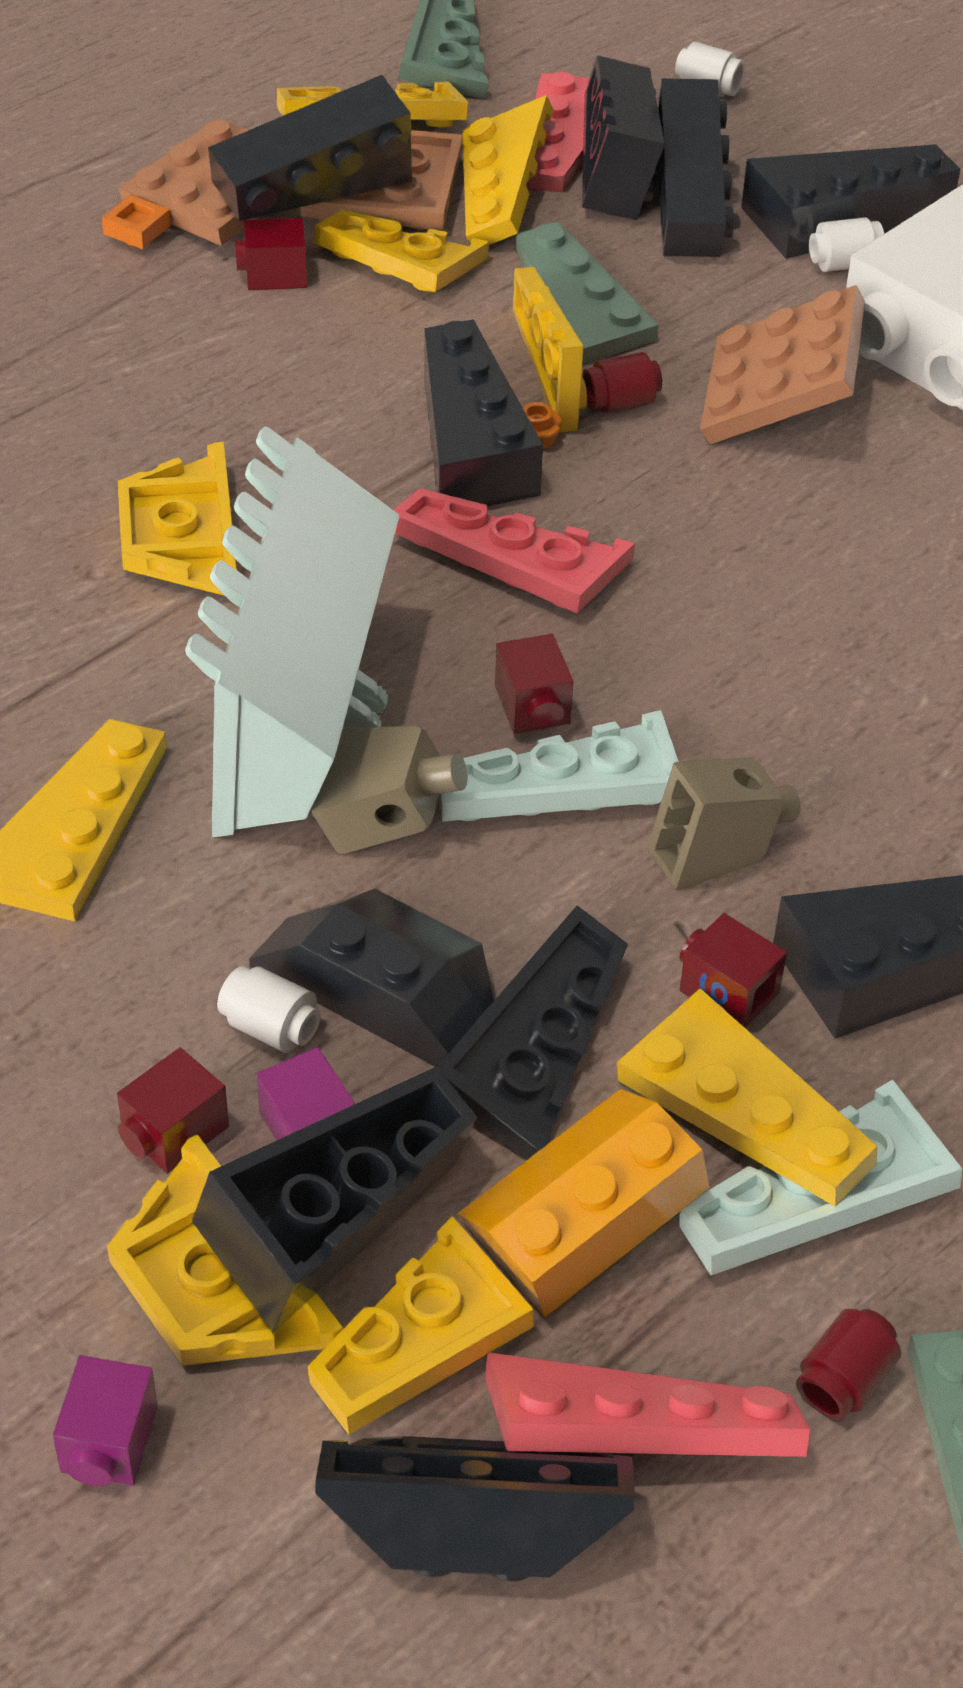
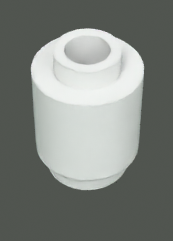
[675,41,745,98]
[809,217,884,272]
[217,966,320,1053]

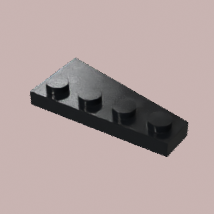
[437,905,628,1160]

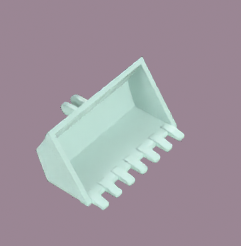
[185,426,400,838]

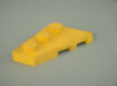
[313,210,490,292]
[307,1216,534,1435]

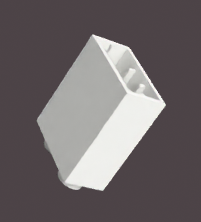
[846,185,963,410]

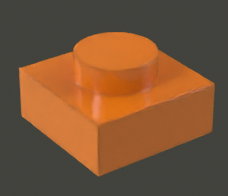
[102,194,171,249]

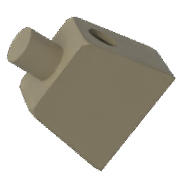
[311,726,468,855]
[647,757,800,890]

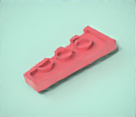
[526,72,589,193]
[394,488,635,614]
[485,1352,810,1457]

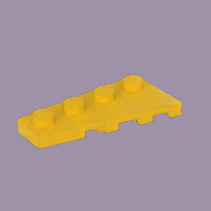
[277,81,468,127]
[462,95,554,245]
[513,267,587,433]
[0,719,167,921]
[617,988,877,1206]

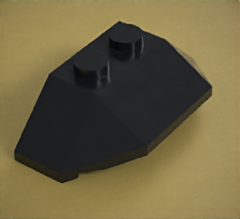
[249,889,494,1067]
[315,1436,635,1581]

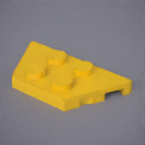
[118,442,237,596]
[107,1134,343,1366]

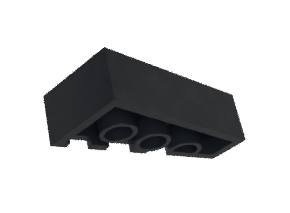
[582,55,665,220]
[208,75,412,221]
[655,78,734,257]
[741,144,961,259]
[424,319,543,506]
[773,875,963,1039]
[192,1067,478,1333]

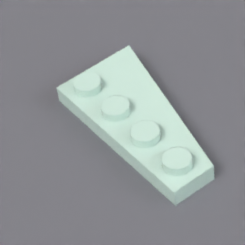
[438,710,679,822]
[679,1079,962,1275]

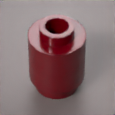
[582,352,663,413]
[796,1308,901,1420]

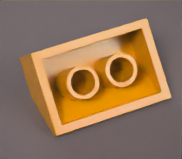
[457,1089,710,1318]

